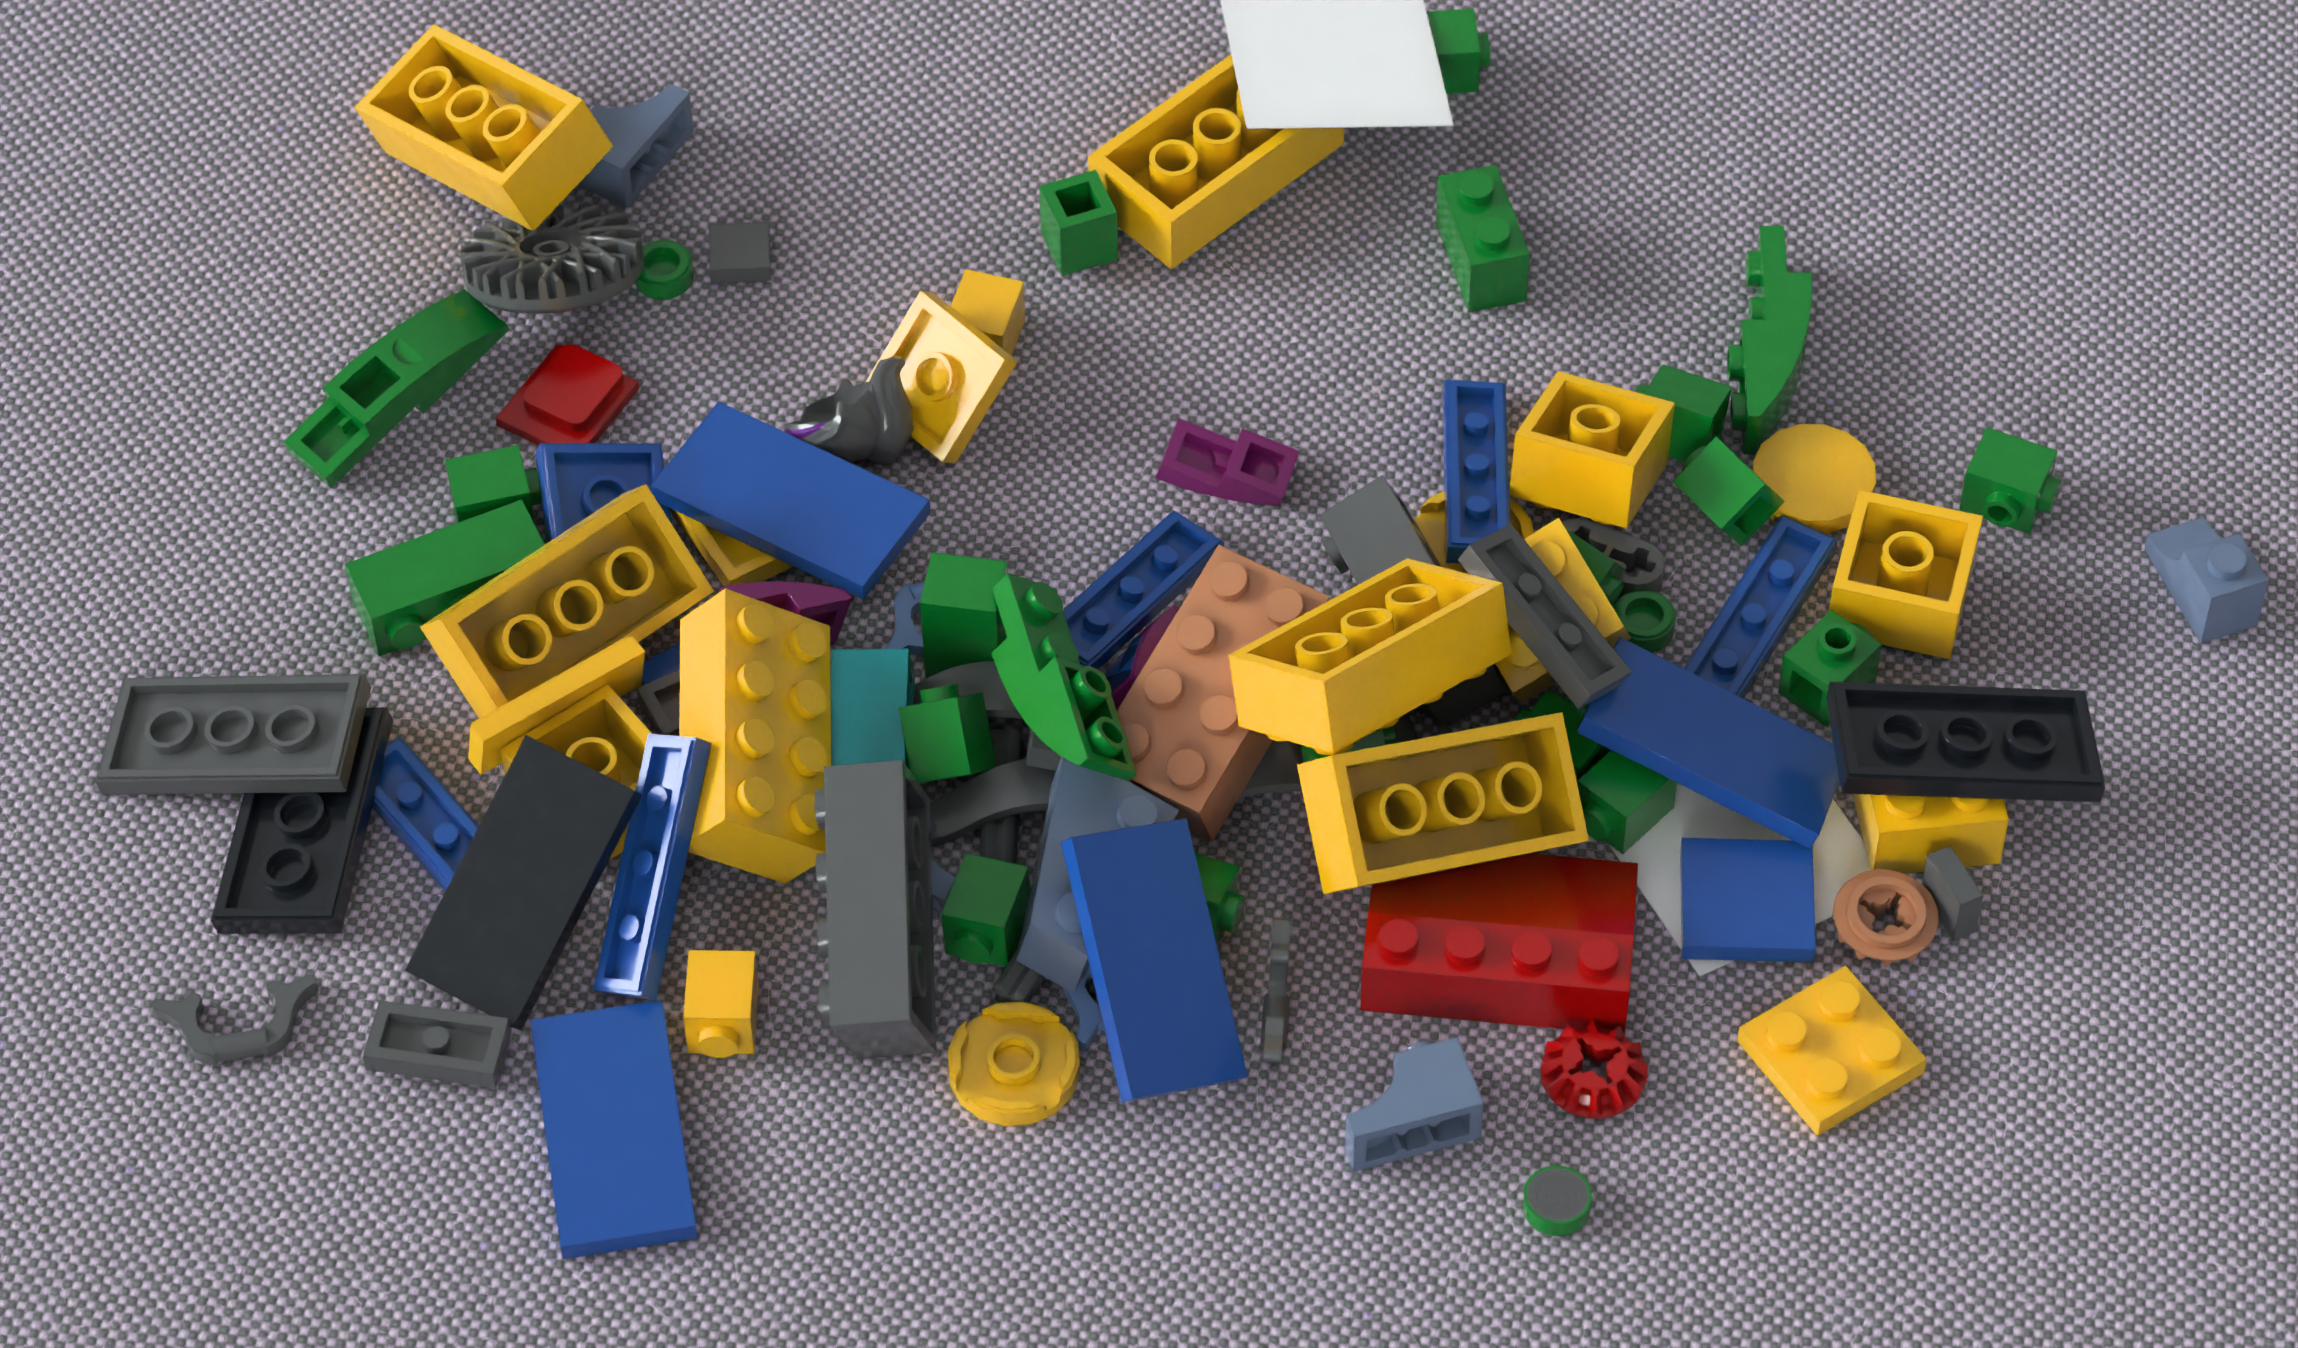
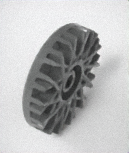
[460,203,645,314]

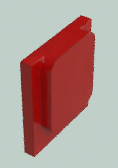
[495,344,639,445]

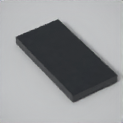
[1826,682,2105,802]
[211,707,393,934]
[405,735,643,1031]

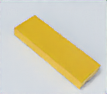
[468,636,645,775]

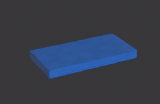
[650,401,931,600]
[1576,637,1840,849]
[1061,818,1248,1103]
[530,1000,698,1259]

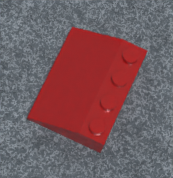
[1360,853,1638,1035]

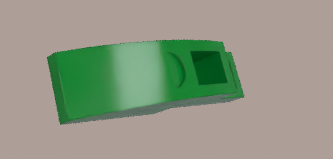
[1727,226,1812,454]
[283,289,509,488]
[991,573,1137,782]

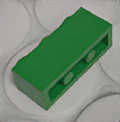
[345,499,545,656]

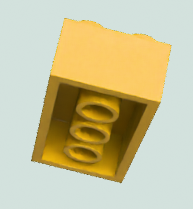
[354,24,613,232]
[1088,54,1344,270]
[420,484,714,718]
[1228,558,1512,755]
[679,588,831,884]
[1297,712,1589,894]

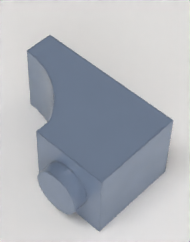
[578,84,694,209]
[2144,517,2269,644]
[1345,1037,1484,1172]

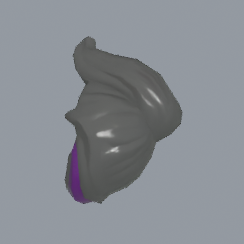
[784,356,913,466]

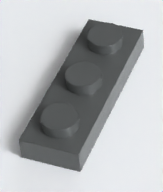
[1458,524,1632,709]

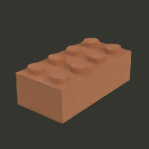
[1117,544,1331,842]

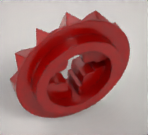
[1540,1019,1648,1119]

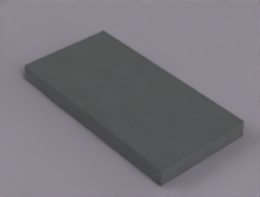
[95,674,371,795]

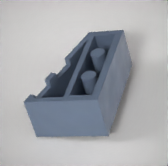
[1016,757,1179,993]

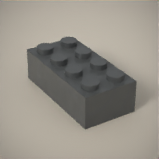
[814,760,937,1059]

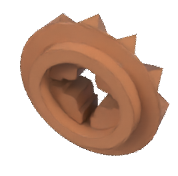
[1831,869,1939,968]

